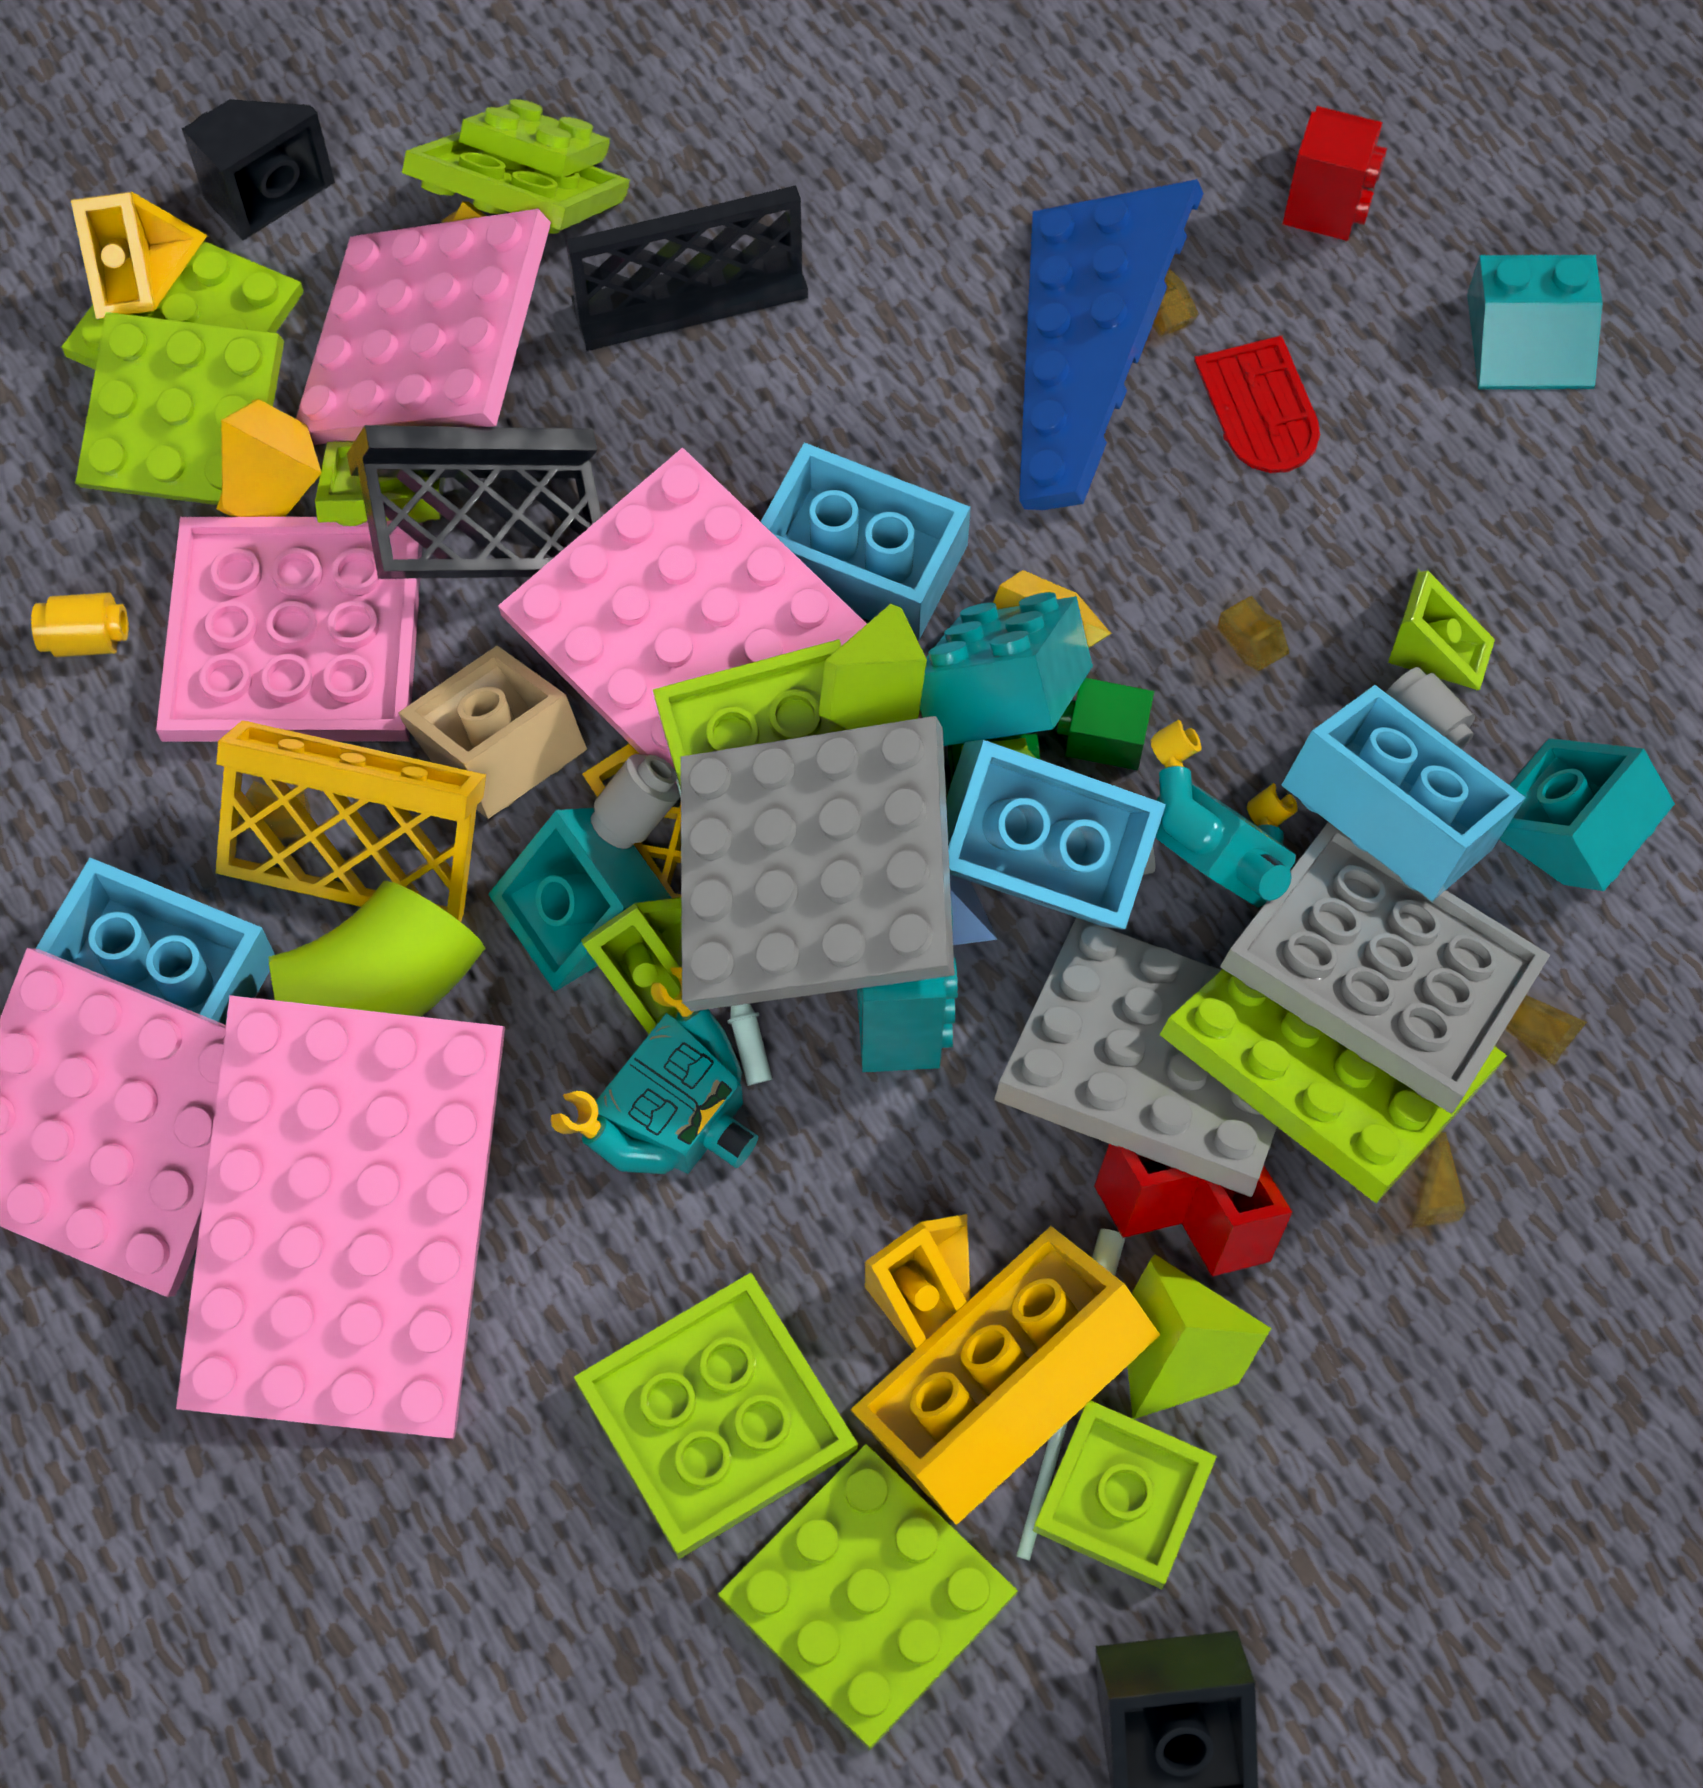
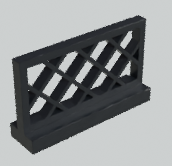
[565,185,808,352]
[347,425,602,579]

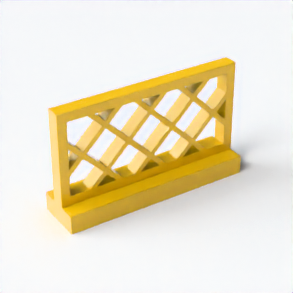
[215,720,486,922]

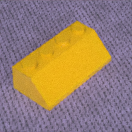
[850,1226,1160,1525]

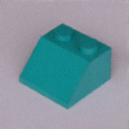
[1467,255,1603,389]
[1499,738,1675,891]
[488,808,671,991]

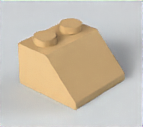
[398,645,587,819]

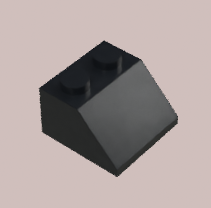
[182,99,335,241]
[1095,1630,1258,1788]

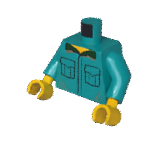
[1151,719,1298,908]
[551,967,759,1174]

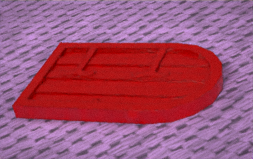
[1194,335,1320,473]

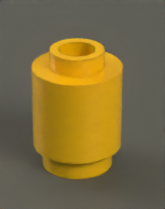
[31,592,129,657]

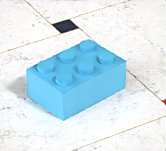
[761,442,971,640]
[1281,685,1526,902]
[946,740,1166,929]
[36,858,275,1025]

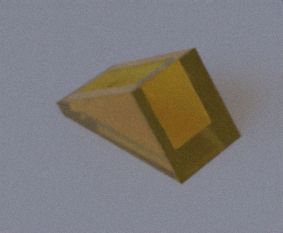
[1505,995,1587,1066]
[1411,1132,1466,1228]

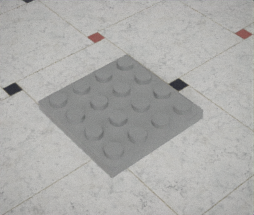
[681,716,954,1011]
[1220,822,1550,1114]
[994,918,1277,1197]

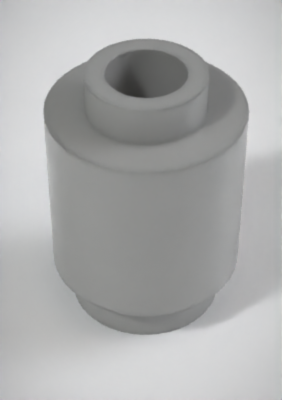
[1386,667,1475,749]
[591,754,680,849]

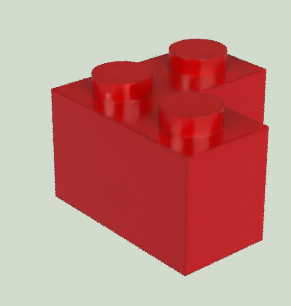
[1282,106,1387,241]
[1094,1144,1293,1276]

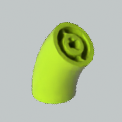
[269,881,485,1017]

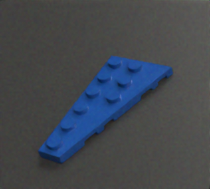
[1019,179,1204,510]

